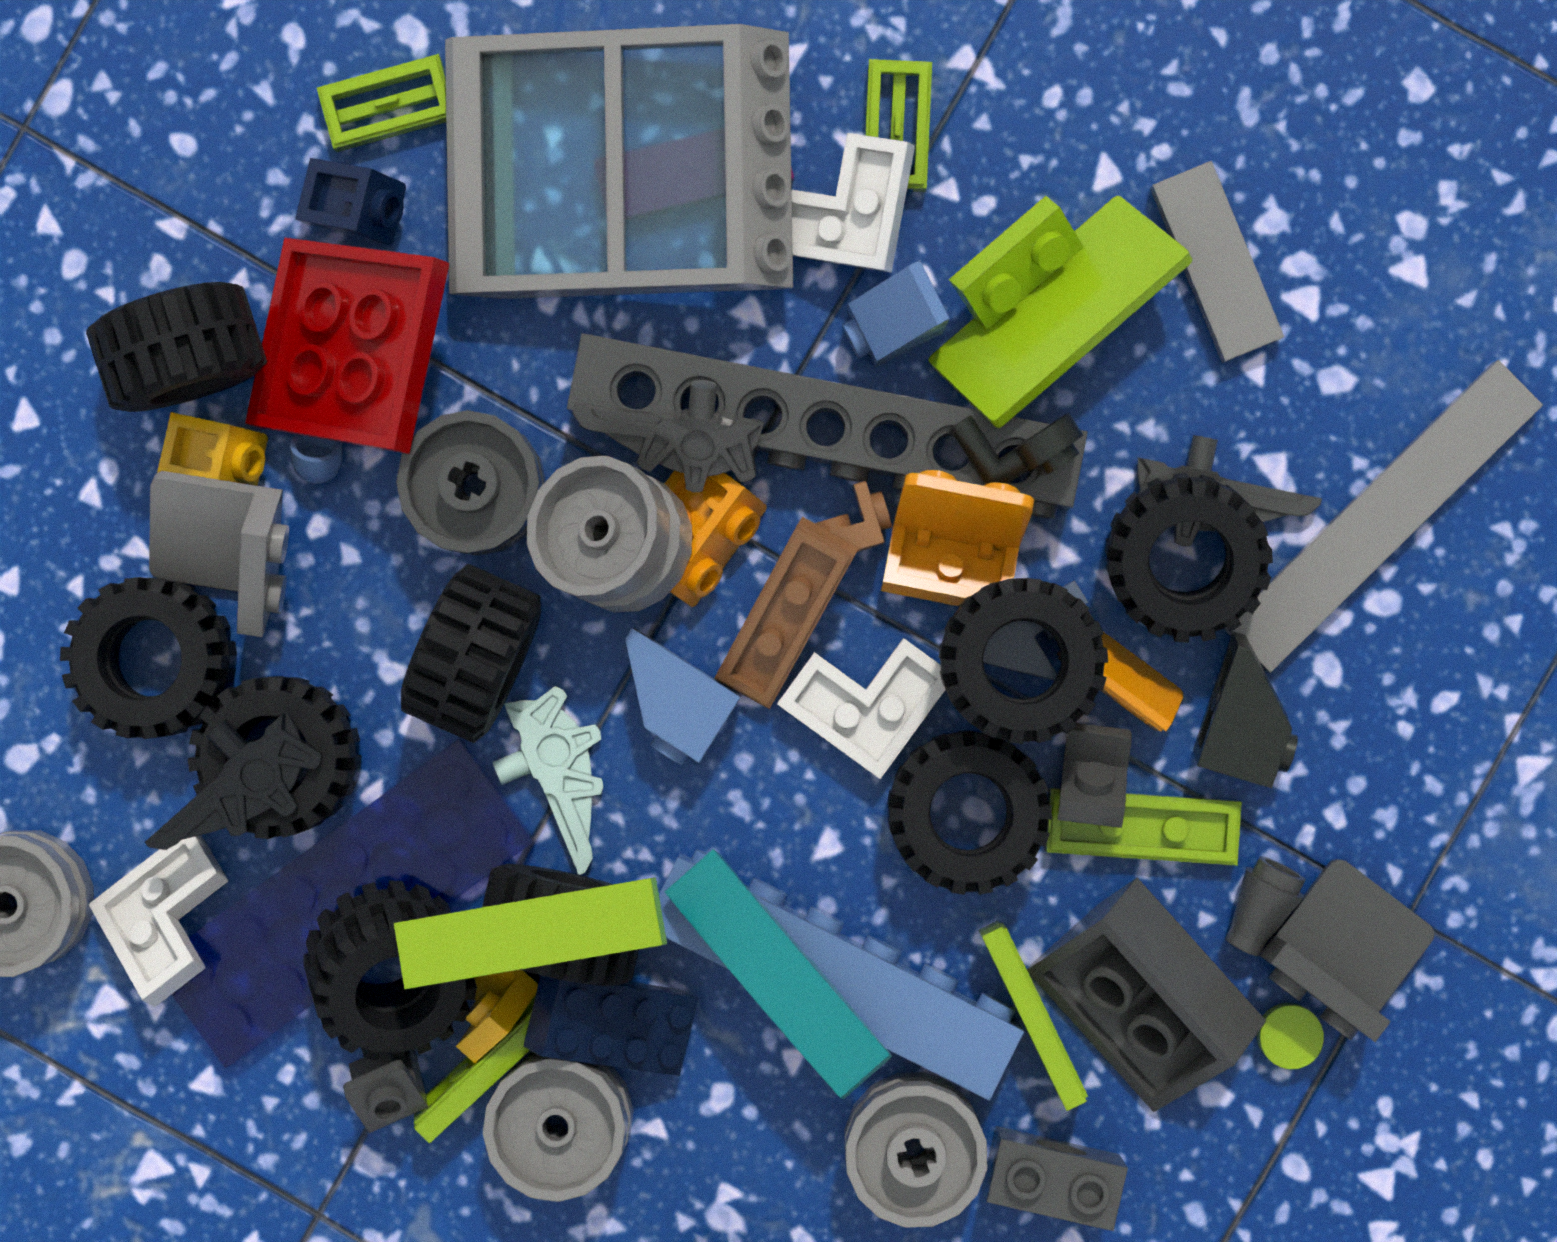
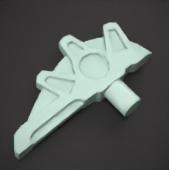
[493,686,603,875]

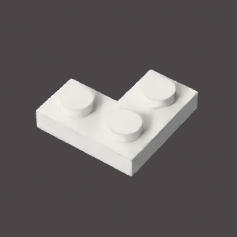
[791,133,915,273]
[777,638,946,779]
[88,835,229,1007]

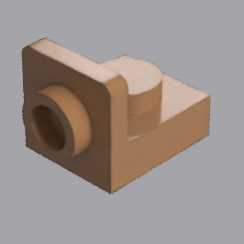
[815,481,892,552]

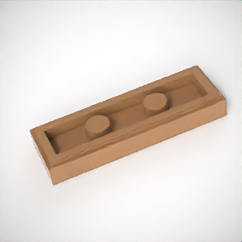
[714,517,859,709]

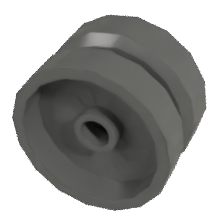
[396,410,546,556]

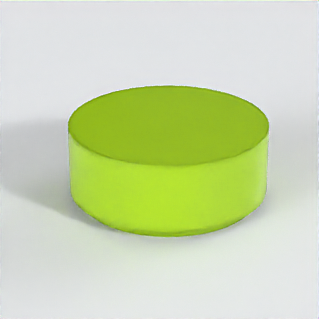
[1256,1003,1324,1069]

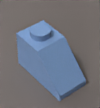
[842,260,950,367]
[625,628,742,765]

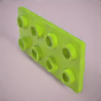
[928,196,1193,428]

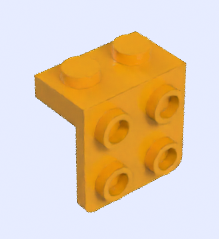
[881,470,1034,606]

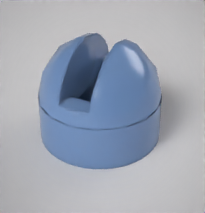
[290,434,343,484]

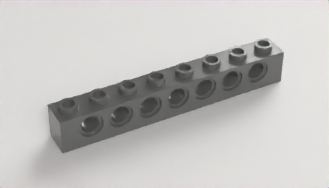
[567,333,1088,519]

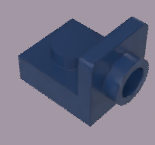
[295,158,406,244]

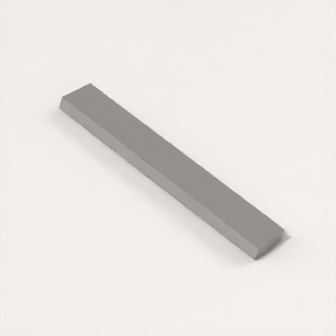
[1224,360,1543,673]

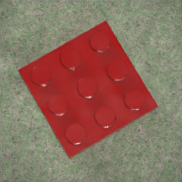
[245,237,450,454]

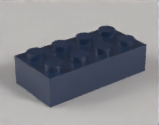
[523,976,698,1076]

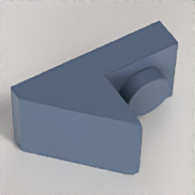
[983,581,1089,681]

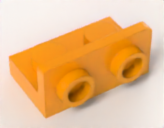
[665,470,767,607]

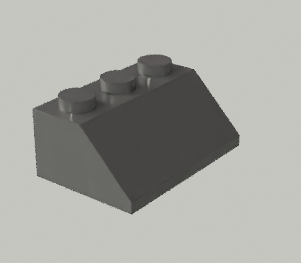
[1027,878,1266,1112]

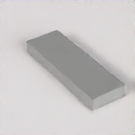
[1150,161,1284,363]

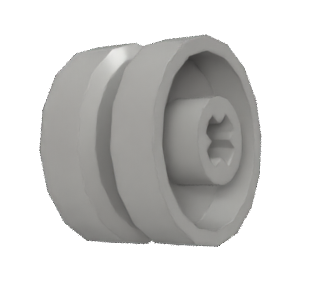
[527,456,692,613]
[0,830,94,977]
[483,1052,634,1202]
[844,1072,988,1228]

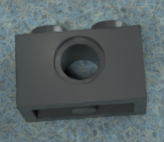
[982,1126,1128,1231]

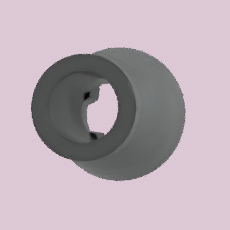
[1225,856,1306,956]

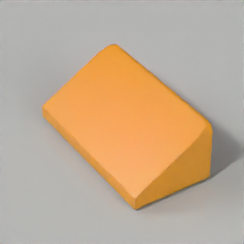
[1057,632,1183,732]

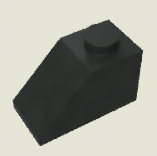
[1193,631,1298,789]

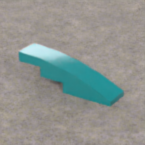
[664,849,893,1100]

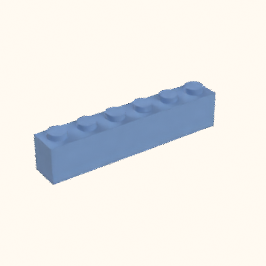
[659,849,1024,1101]

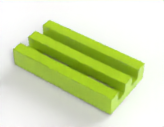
[317,54,446,152]
[865,59,932,192]

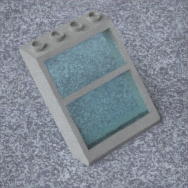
[445,24,793,299]

